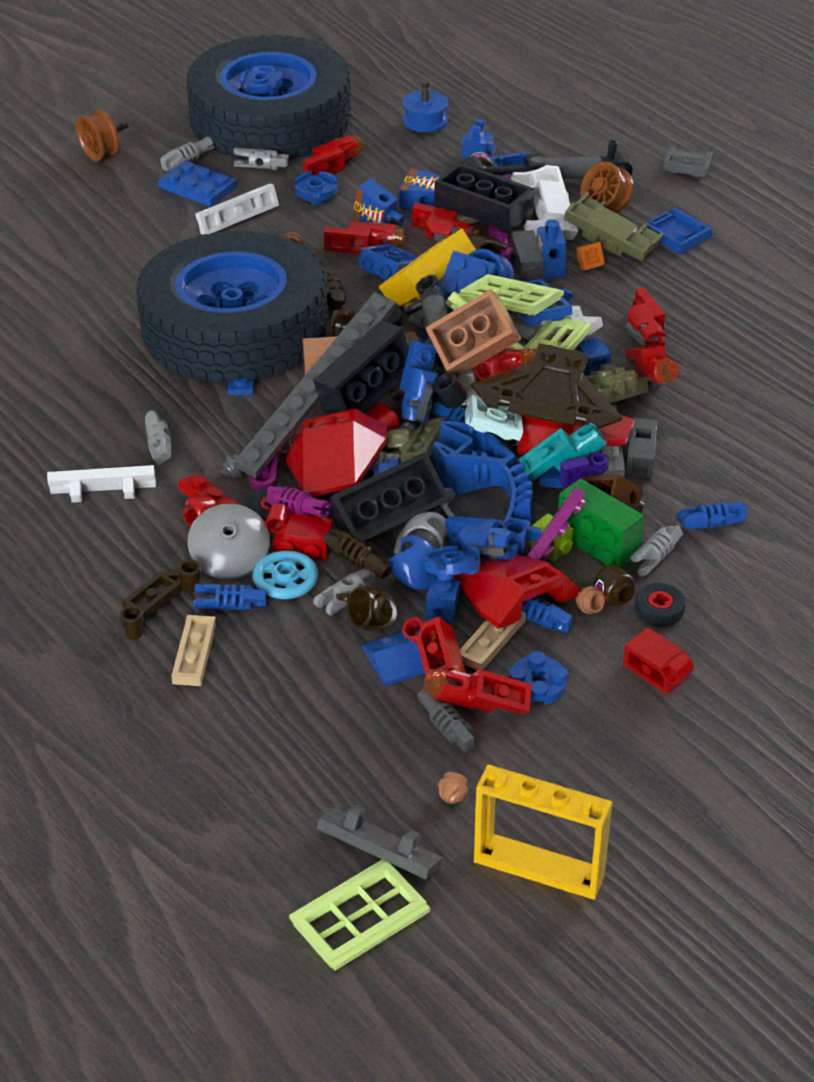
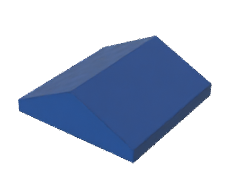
[362,631,425,686]

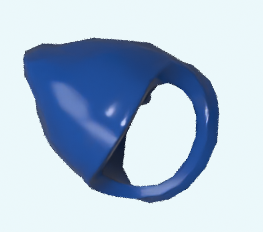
[388,535,437,590]

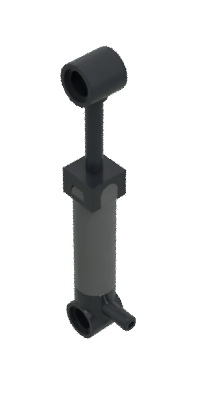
[462,140,633,179]
[404,275,467,409]

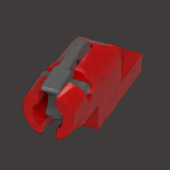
[625,288,666,346]

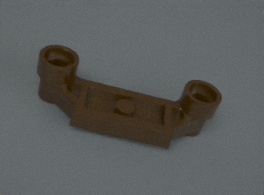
[120,559,201,640]

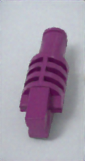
[488,225,514,265]
[265,486,331,518]

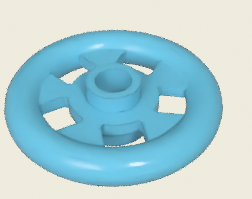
[252,550,319,599]

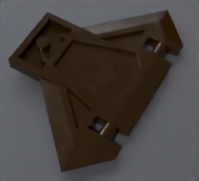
[471,343,623,429]

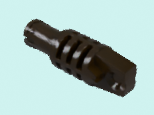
[324,527,393,580]

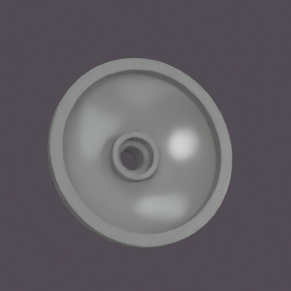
[188,504,270,580]

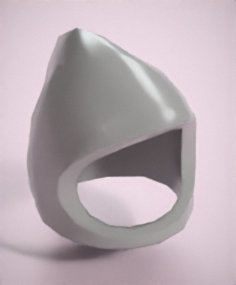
[394,512,447,555]

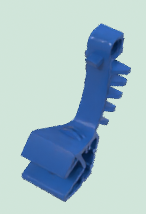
[433,421,541,556]

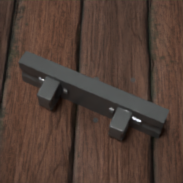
[317,805,443,879]

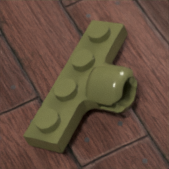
[385,416,448,463]

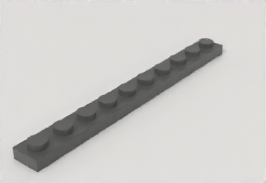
[234,292,396,478]

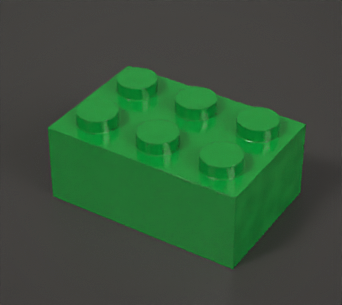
[558,478,644,569]

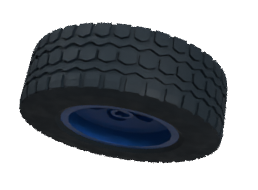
[186,35,351,160]
[136,231,328,382]

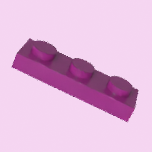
[527,487,586,560]

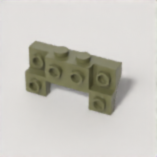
[564,192,664,261]
[587,364,649,403]

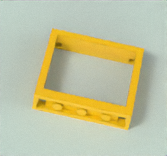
[474,764,612,900]

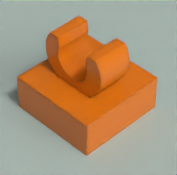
[576,242,605,270]

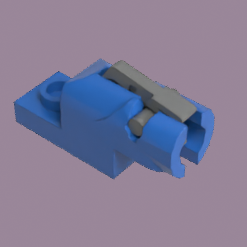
[399,340,438,424]
[445,516,519,560]

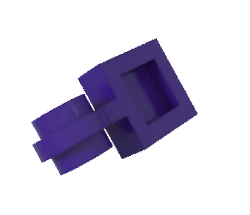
[559,453,609,488]

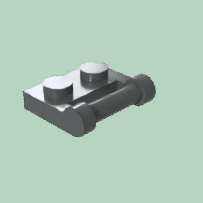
[663,145,713,177]

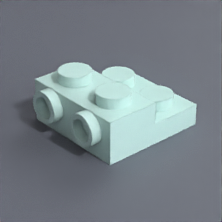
[465,395,523,441]

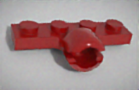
[178,475,239,527]

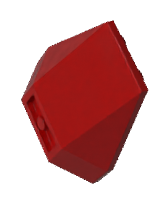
[286,409,388,498]
[517,415,635,454]
[454,554,582,629]

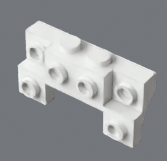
[511,165,578,240]

